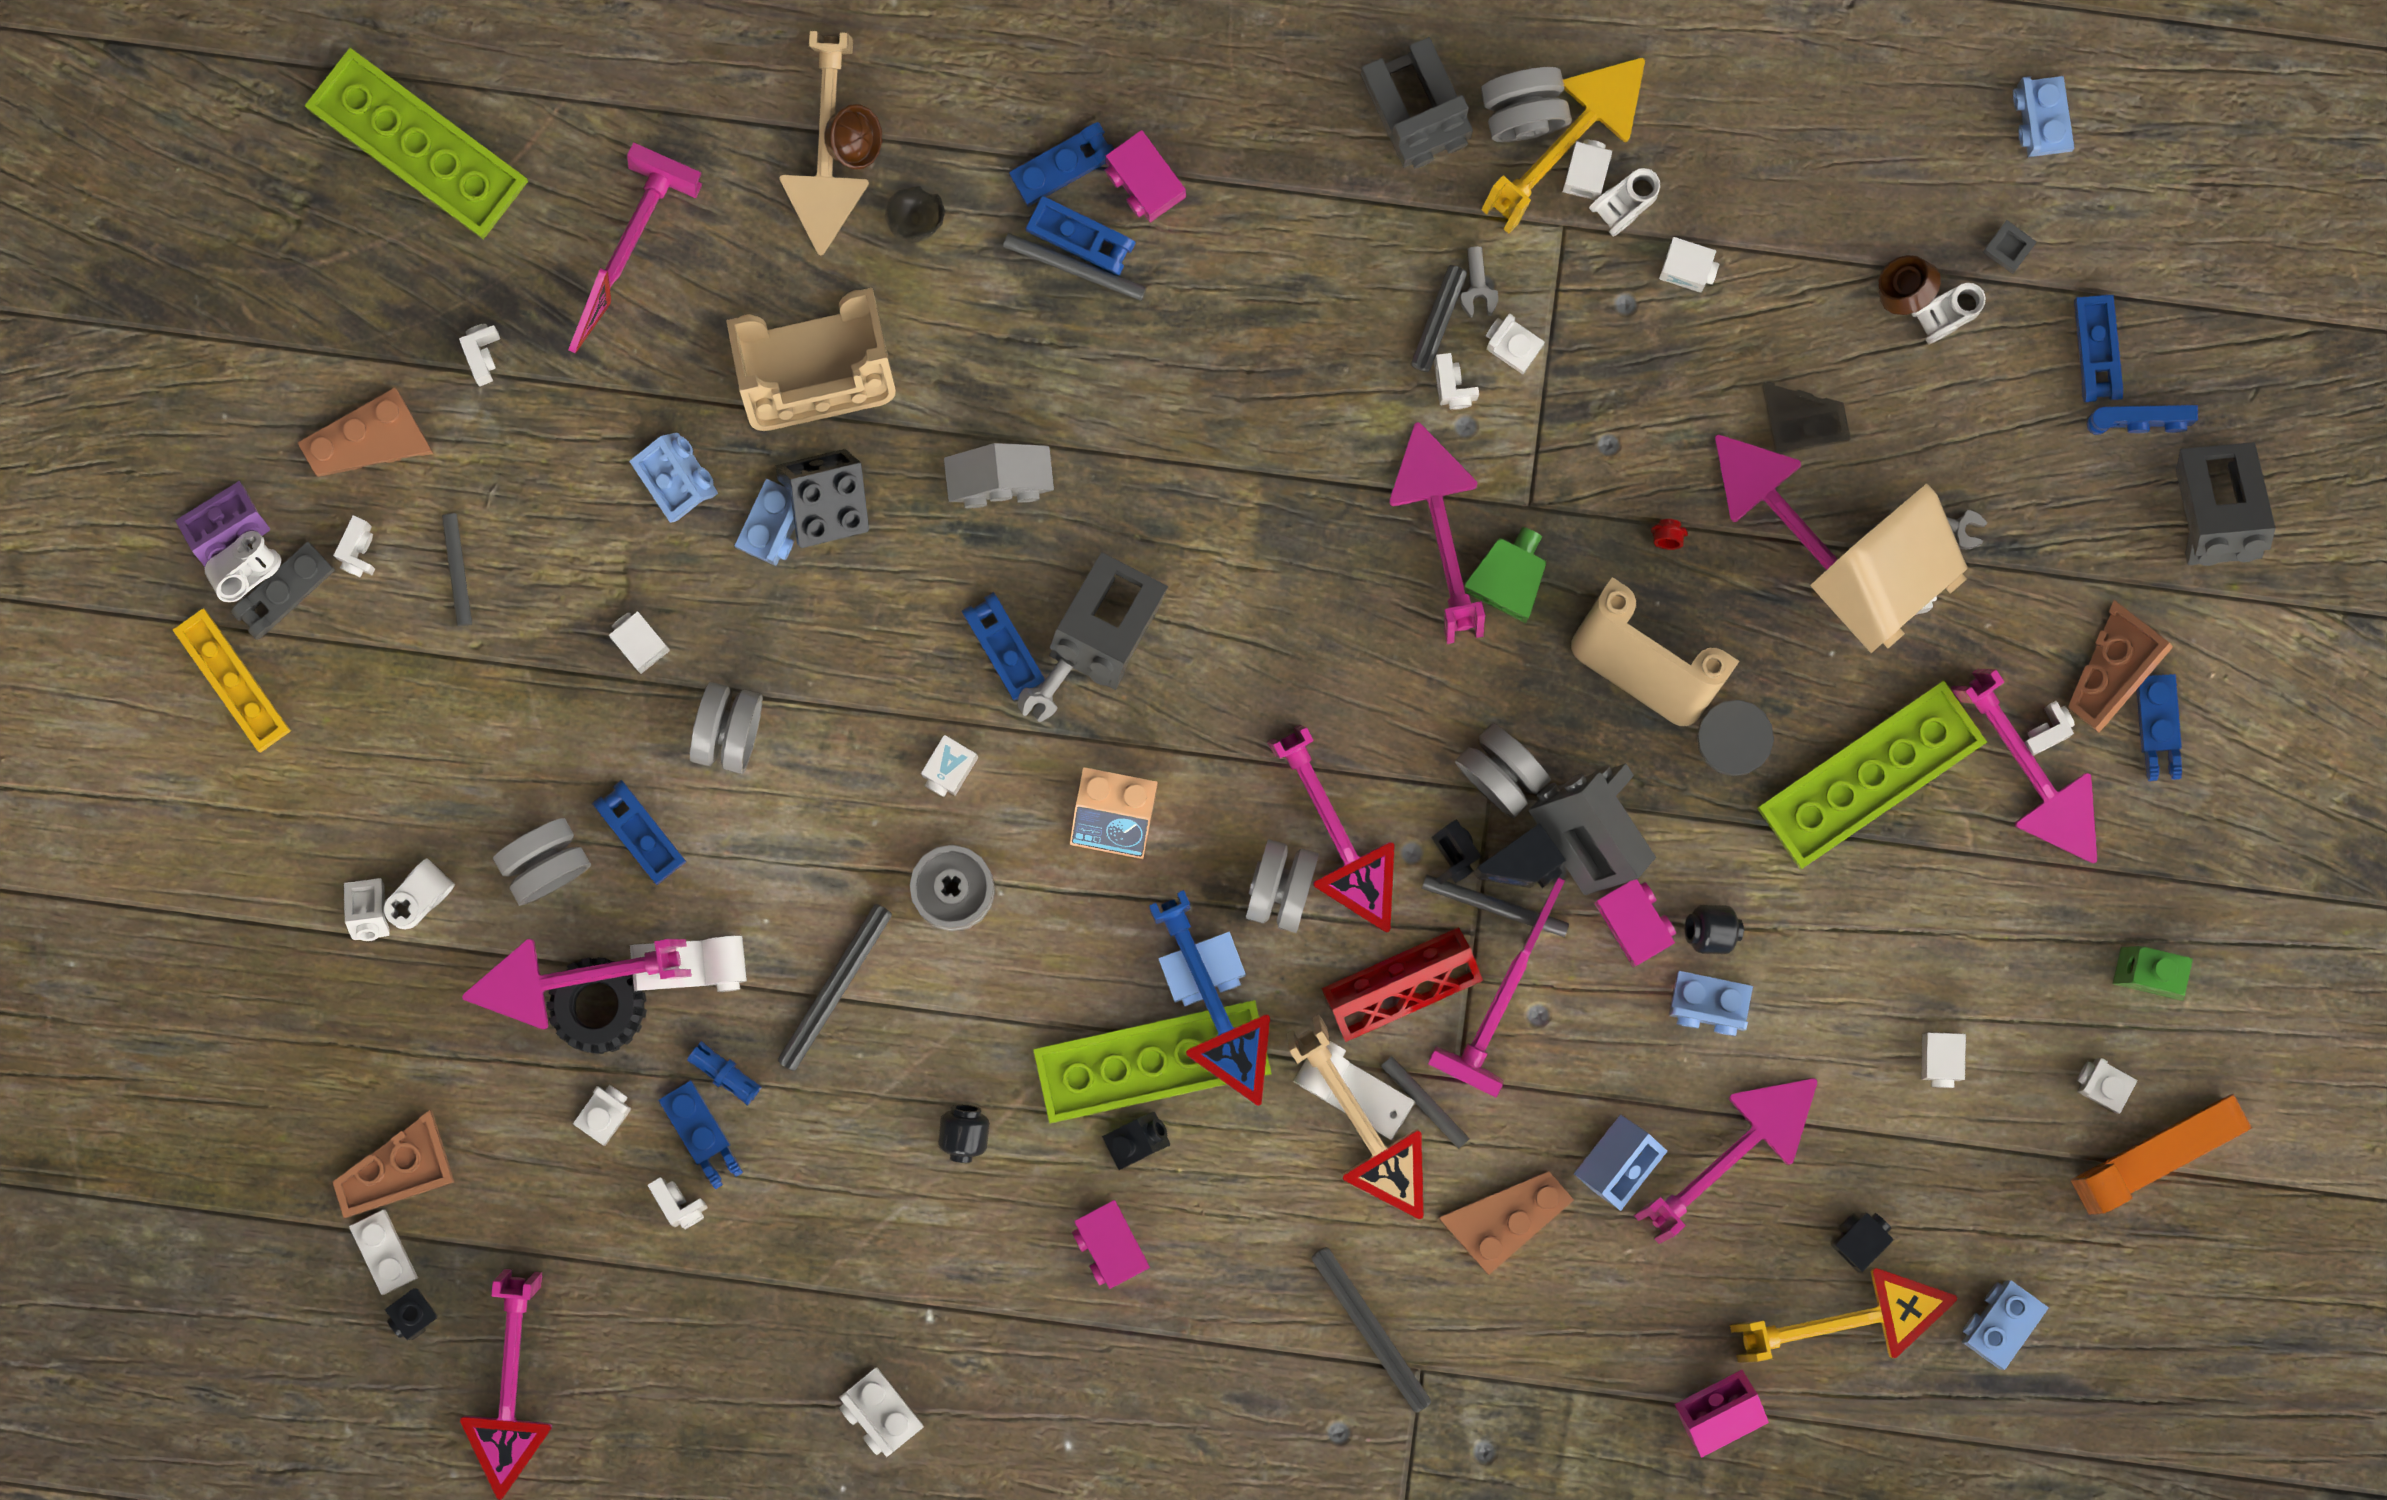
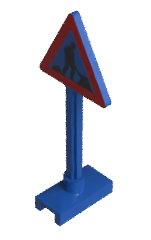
[1149,890,1270,1106]

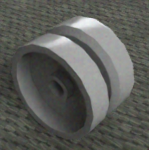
[1481,67,1572,142]
[690,682,763,774]
[1455,723,1551,819]
[493,818,591,906]
[1246,839,1319,933]
[910,845,995,932]

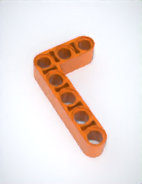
[2071,1094,2252,1215]

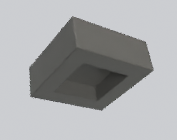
[1983,220,2037,274]

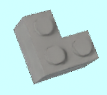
[944,443,1054,508]

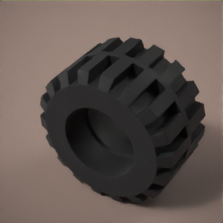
[547,957,647,1054]

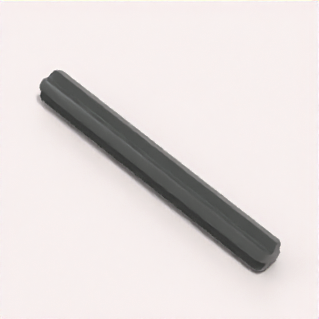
[778,904,892,1071]
[1312,1247,1431,1413]

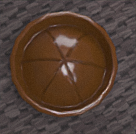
[824,104,882,169]
[1879,255,1941,315]

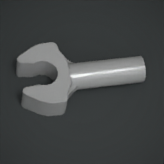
[1460,246,1498,318]
[1947,510,1987,550]
[1018,657,1074,722]

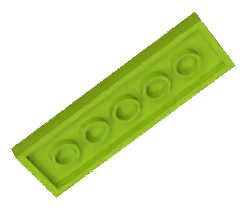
[305,48,528,240]
[1757,681,1987,870]
[1033,1000,1272,1124]

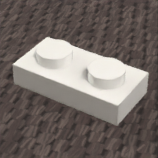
[349,1210,418,1295]

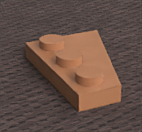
[298,387,434,477]
[2068,600,2173,733]
[333,1110,455,1218]
[1439,1171,1574,1275]

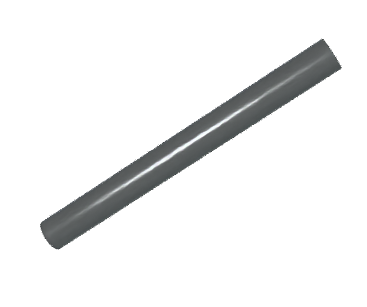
[1003,233,1147,301]
[1422,874,1569,937]

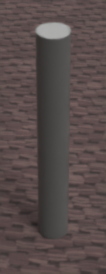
[442,513,472,626]
[1381,1056,1469,1149]

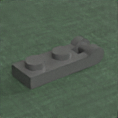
[231,541,335,640]

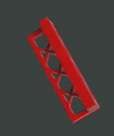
[1321,927,1483,1042]

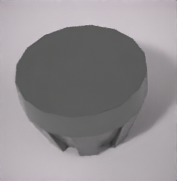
[1697,700,1774,776]

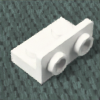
[648,1177,708,1229]
[839,1367,924,1457]

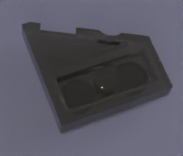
[1762,381,1851,454]

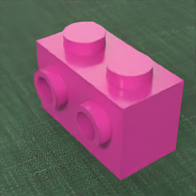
[1104,130,1186,223]
[1594,879,1676,968]
[1072,1200,1150,1289]
[1674,1370,1769,1458]

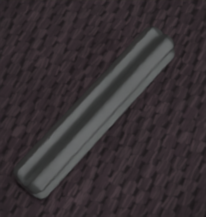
[1411,265,1467,372]

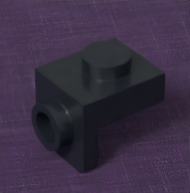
[1431,819,1482,885]
[1102,1112,1170,1170]
[384,1288,437,1340]

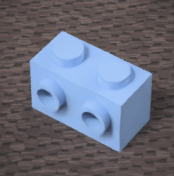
[1158,932,1246,1006]
[1574,1114,1667,1211]
[1962,1280,2049,1370]

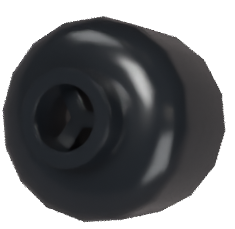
[1685,905,1744,954]
[938,1104,990,1163]

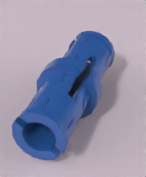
[687,1041,762,1106]

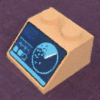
[1070,767,1158,859]

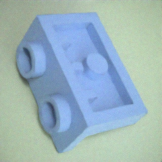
[2013,76,2074,157]
[629,433,718,523]
[734,479,795,566]
[1669,971,1753,1036]

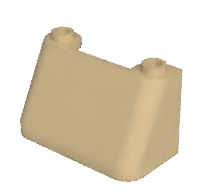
[726,288,896,431]
[1810,483,1968,653]
[1571,577,1739,726]

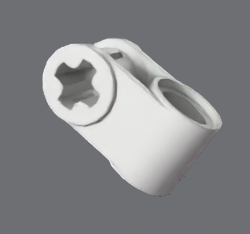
[1589,168,1660,237]
[1912,283,1986,345]
[205,531,281,602]
[384,858,455,930]

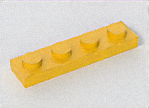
[173,608,291,753]

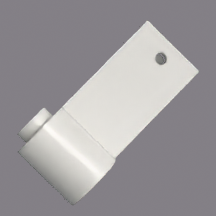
[630,936,747,992]
[1293,1041,1415,1141]

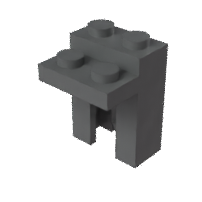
[1361,37,1473,169]
[2176,442,2276,566]
[1049,552,1168,690]
[1528,763,1656,895]

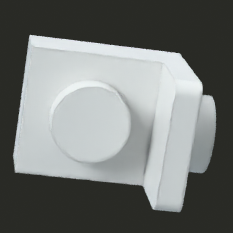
[1486,313,1545,374]
[459,324,501,387]
[1434,353,1479,409]
[333,515,375,578]
[2024,701,2075,756]
[344,878,389,941]
[2077,1058,2138,1114]
[573,1085,631,1146]

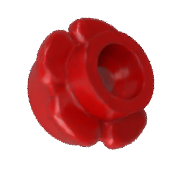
[1651,519,1688,550]

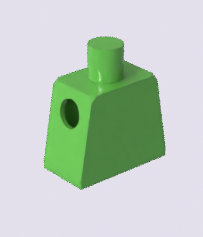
[1464,527,1546,623]
[2112,946,2193,1001]

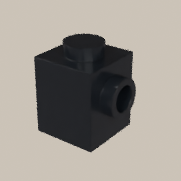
[1831,1213,1895,1272]

